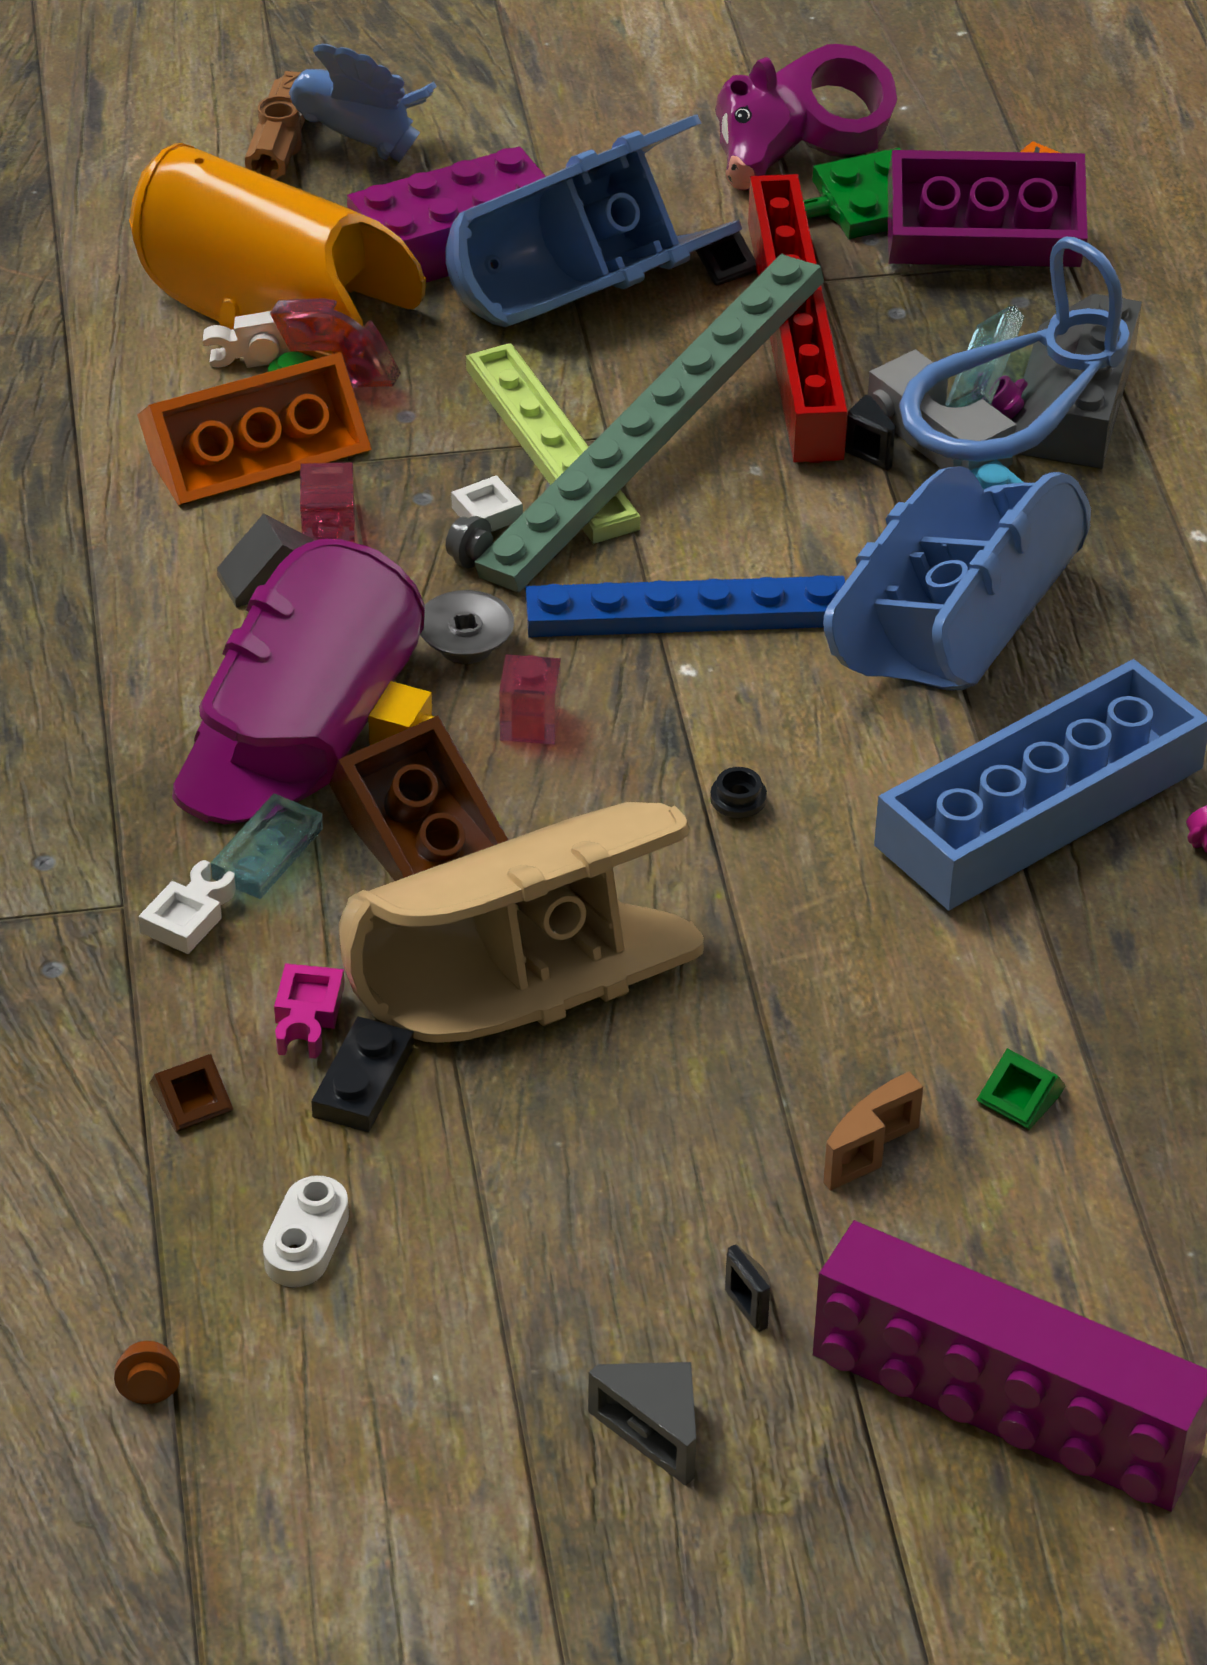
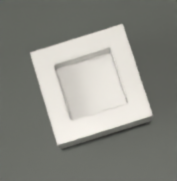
[451,475,523,532]

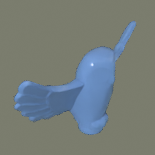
[289,44,437,163]

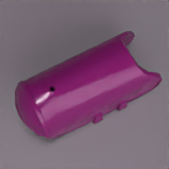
[172,539,425,824]

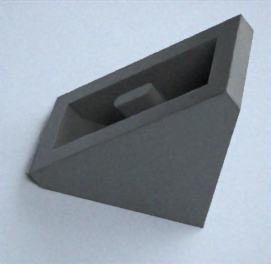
[217,513,315,608]
[588,1362,696,1486]

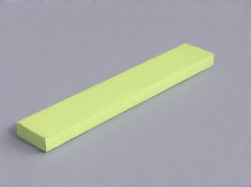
[466,343,640,544]

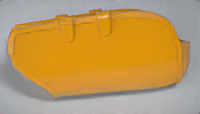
[129,143,426,368]

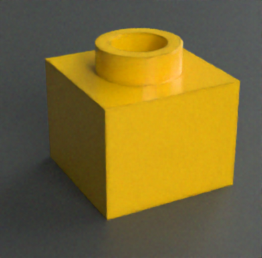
[368,681,435,745]

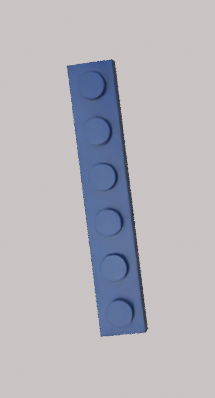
[526,575,845,637]

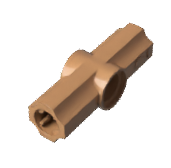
[245,71,305,180]

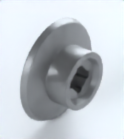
[420,590,514,664]

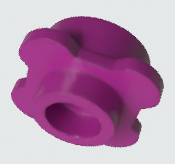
[978,375,1028,419]

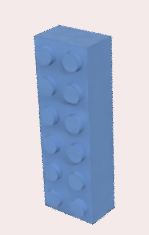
[874,659,1207,911]

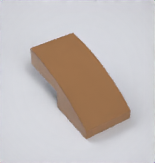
[823,1071,923,1191]

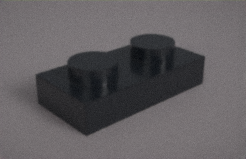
[311,1016,414,1133]

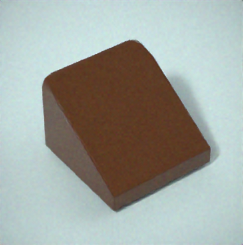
[149,1054,233,1132]

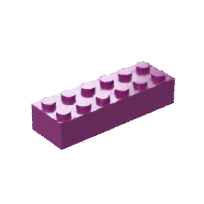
[812,1220,1207,1512]

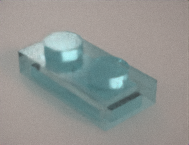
[211,793,323,899]

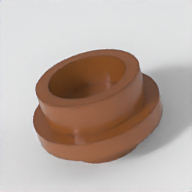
[114,1341,180,1404]

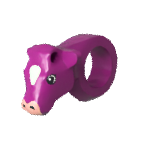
[715,44,897,190]

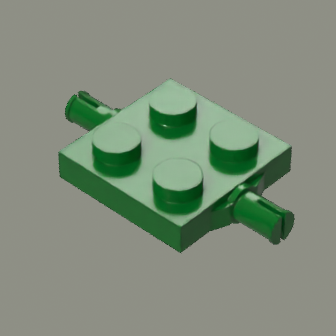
[803,148,901,239]

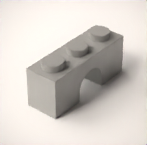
[868,349,1017,471]

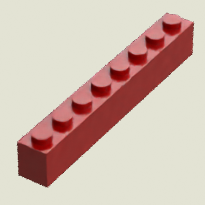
[748,174,848,463]

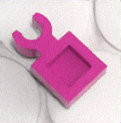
[274,963,345,1059]

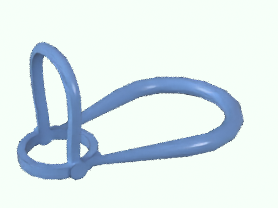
[899,236,1130,462]

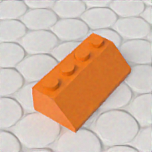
[137,352,372,506]

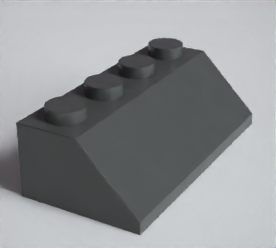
[1010,294,1142,469]

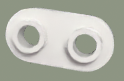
[263,1176,349,1287]

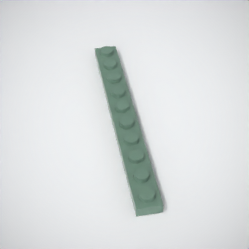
[474,254,824,592]

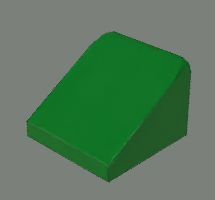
[976,1048,1066,1130]

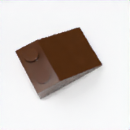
[329,715,508,881]

